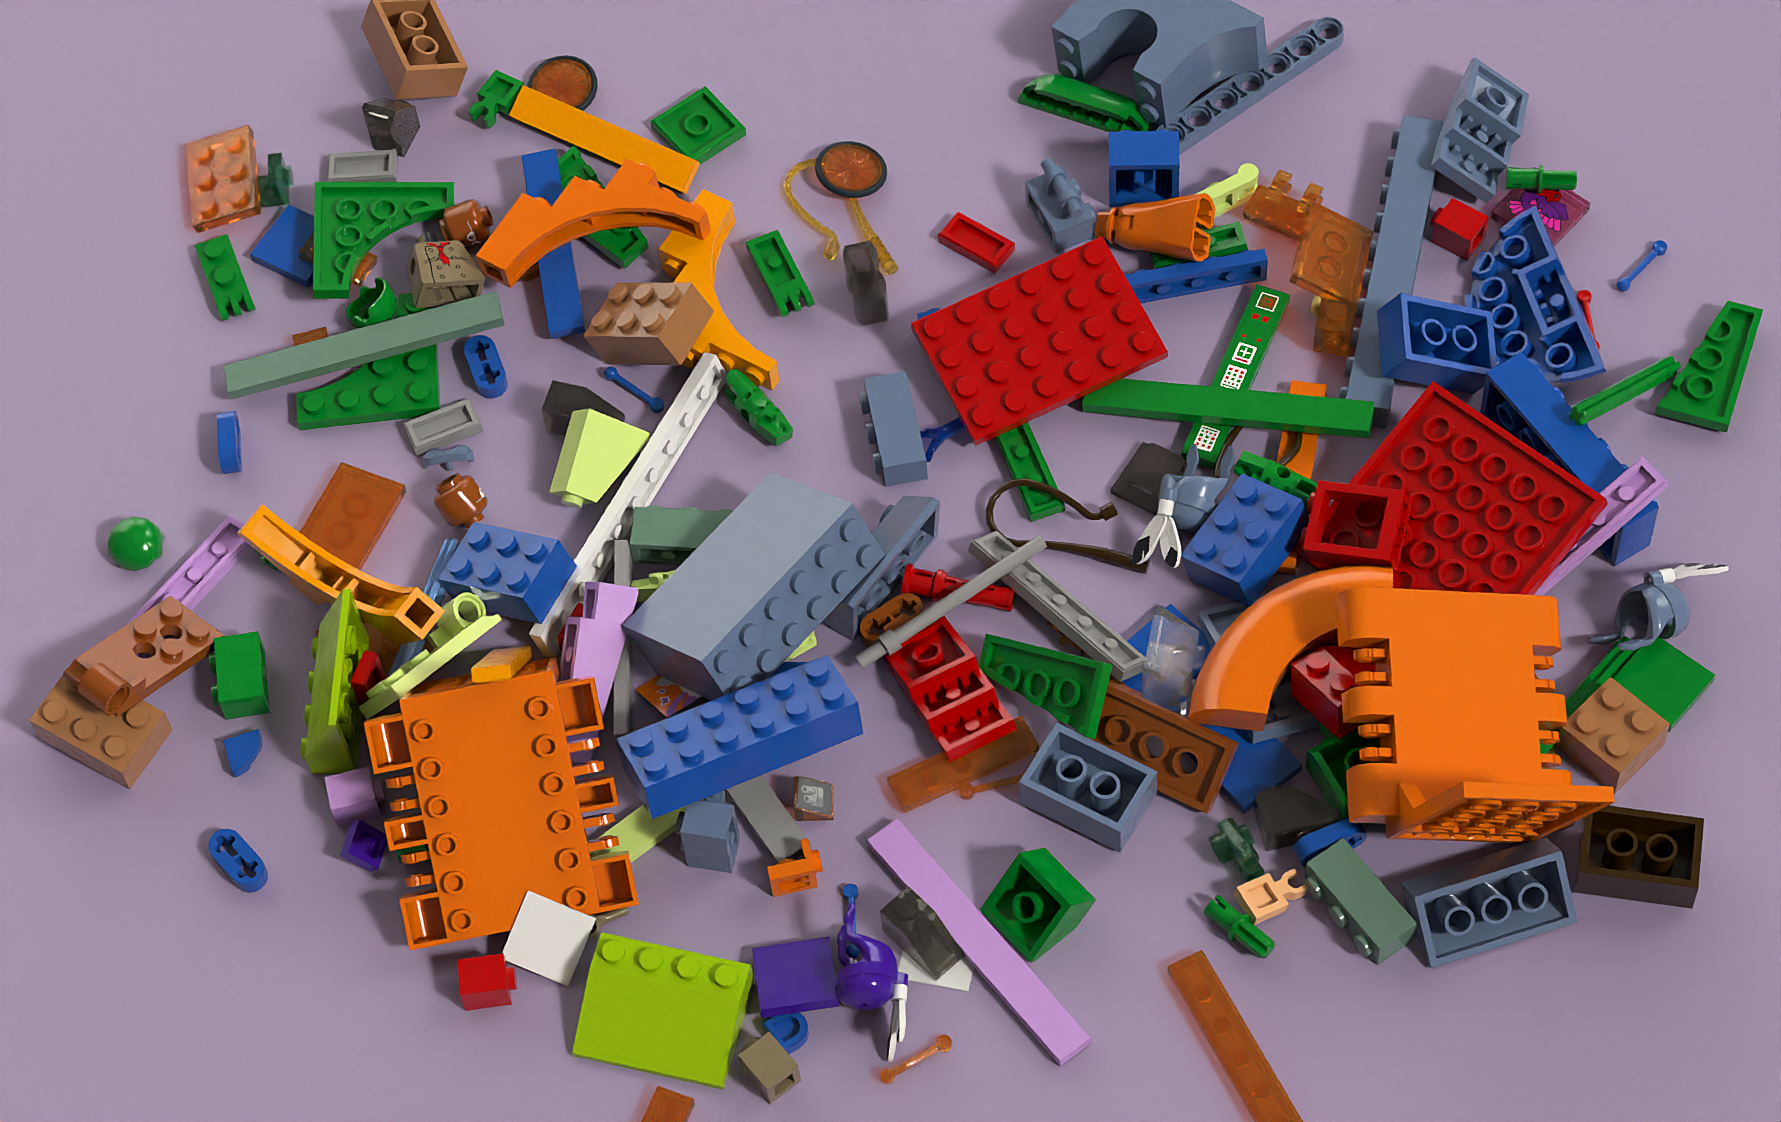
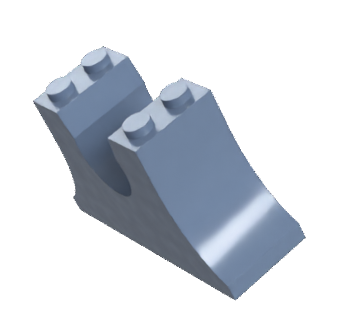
[1051,0,1268,128]

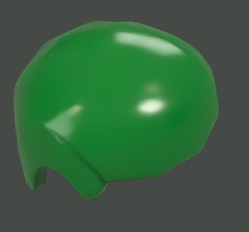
[346,277,397,329]
[108,516,165,571]

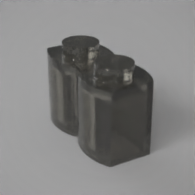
[843,241,889,326]

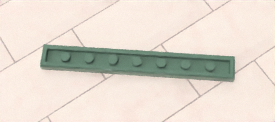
[223,291,505,400]

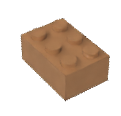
[361,0,468,100]
[583,283,714,365]
[29,661,172,790]

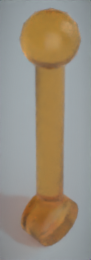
[959,769,1027,800]
[879,1035,952,1084]

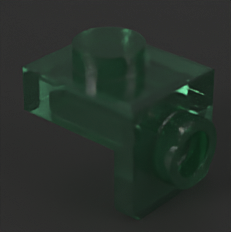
[254,153,294,208]

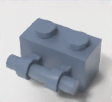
[1025,158,1097,253]
[676,790,740,873]

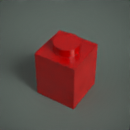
[1430,198,1489,261]
[457,953,517,1011]

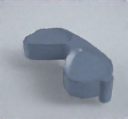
[422,445,474,471]

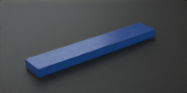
[521,148,586,339]

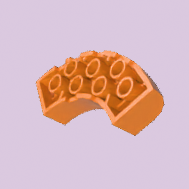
[1188,565,1393,731]

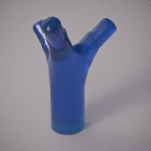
[920,417,966,462]

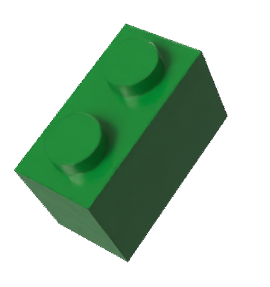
[209,631,270,720]

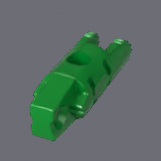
[724,369,793,446]
[1233,450,1317,515]

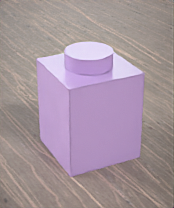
[324,766,385,827]

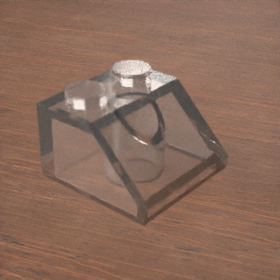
[1142,606,1205,715]

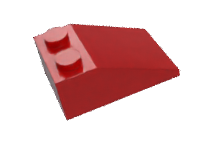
[1291,645,1376,739]

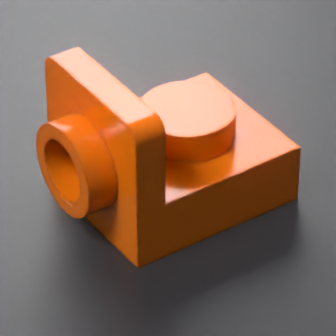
[767,838,823,897]

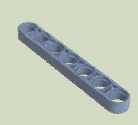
[1157,17,1344,155]

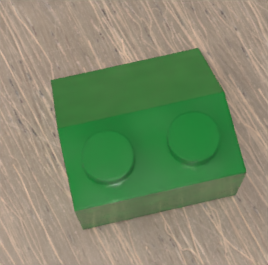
[980,847,1096,962]

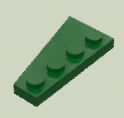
[526,145,649,269]
[1655,301,1763,433]
[978,633,1113,739]

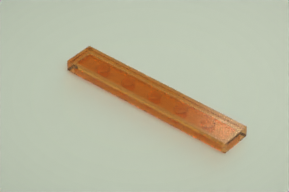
[1167,950,1303,1122]

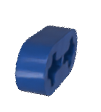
[464,335,508,399]
[217,411,242,474]
[1293,818,1367,867]
[208,829,268,893]

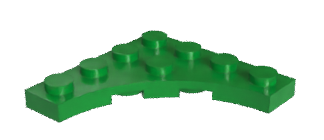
[313,182,454,299]
[297,293,441,430]

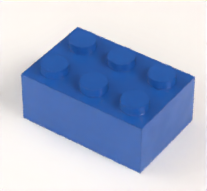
[1377,293,1497,394]
[1181,474,1309,607]
[438,522,577,624]

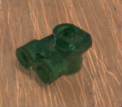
[1208,818,1264,882]

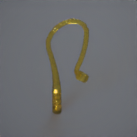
[784,158,898,275]

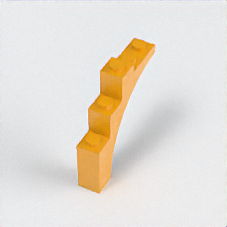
[658,189,780,391]
[237,504,445,646]

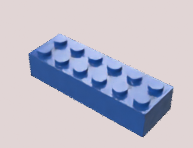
[1480,352,1659,567]
[617,655,863,819]

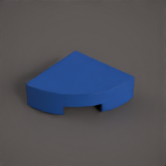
[223,729,262,777]

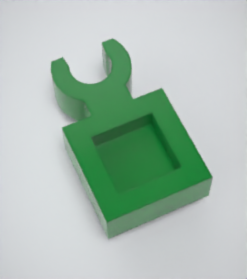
[469,70,524,129]

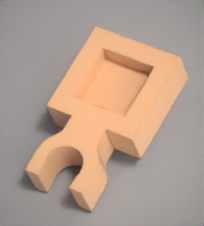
[1233,868,1308,925]

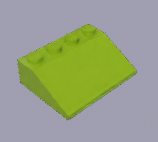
[300,589,370,774]
[572,932,755,1090]

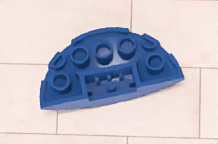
[1465,206,1606,383]

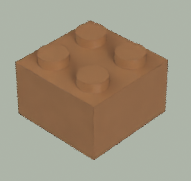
[1556,677,1670,794]

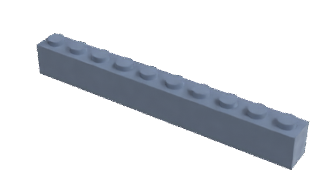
[1339,115,1444,429]

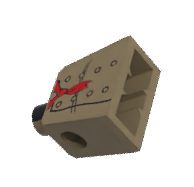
[407,232,486,308]

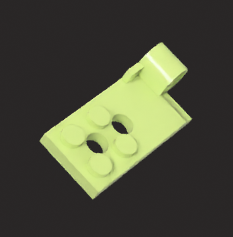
[358,592,502,719]

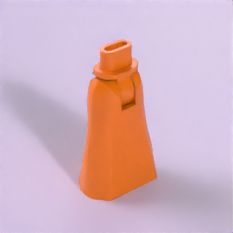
[1095,193,1215,262]

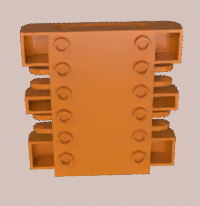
[1335,587,1615,843]
[364,656,639,951]

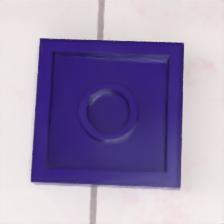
[752,936,839,1018]

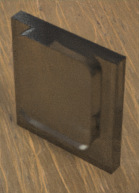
[1110,442,1187,516]

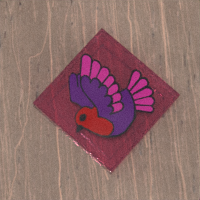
[1491,167,1591,247]

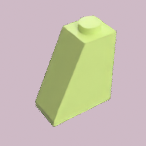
[549,409,650,508]

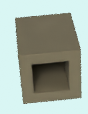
[738,1032,801,1104]

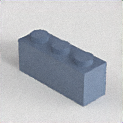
[859,371,928,487]

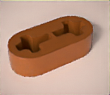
[860,593,923,648]

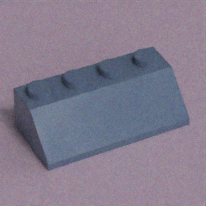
[822,496,940,641]
[1400,837,1578,968]

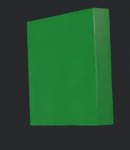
[651,86,746,165]
[1613,636,1715,732]

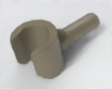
[588,907,629,938]

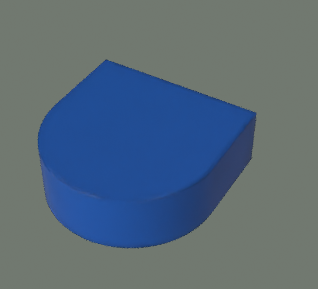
[761,1013,809,1054]

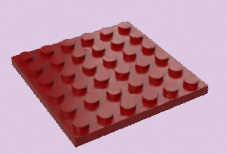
[1293,381,1608,595]

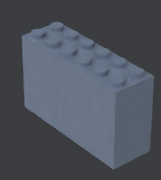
[622,472,885,700]

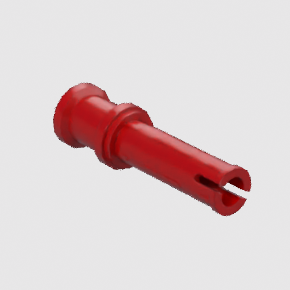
[901,563,1015,612]

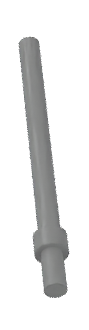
[855,535,1047,669]

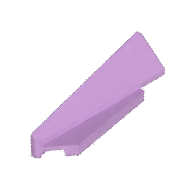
[558,582,639,764]

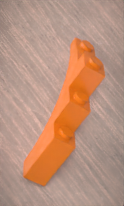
[476,159,711,288]

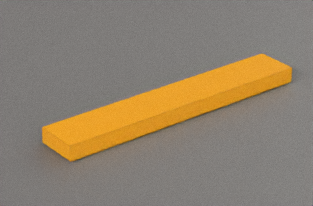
[509,85,700,194]
[471,645,532,683]

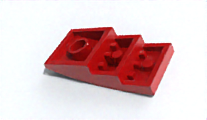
[882,616,1016,763]

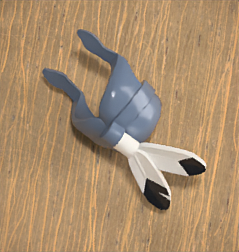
[1132,444,1235,568]
[1589,563,1729,651]

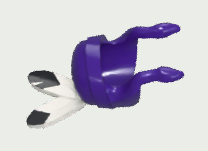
[835,903,908,1062]

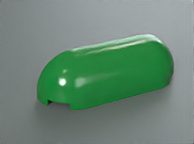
[1018,74,1149,132]

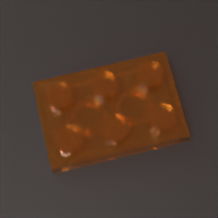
[185,125,261,233]

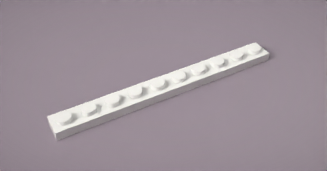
[529,352,727,657]

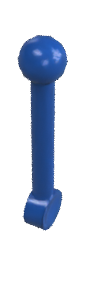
[1616,240,1667,292]
[604,366,664,413]
[843,883,860,959]

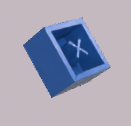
[1109,130,1180,207]

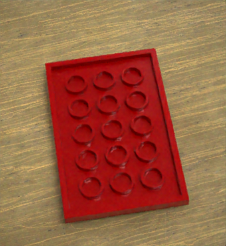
[911,236,1168,446]

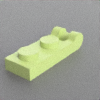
[1196,163,1259,218]

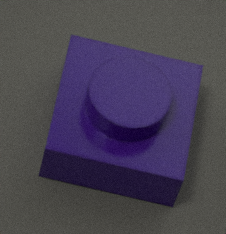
[340,819,387,872]

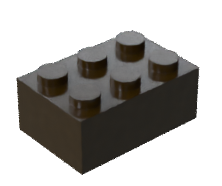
[1574,805,1704,909]

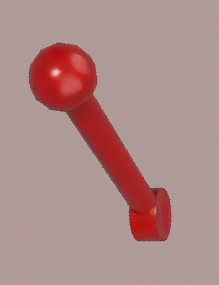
[1577,290,1600,350]

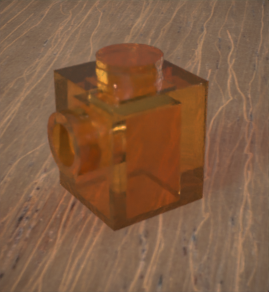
[1313,298,1357,357]

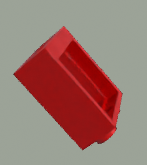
[1300,480,1412,573]

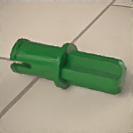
[1506,165,1577,193]
[1204,895,1275,958]

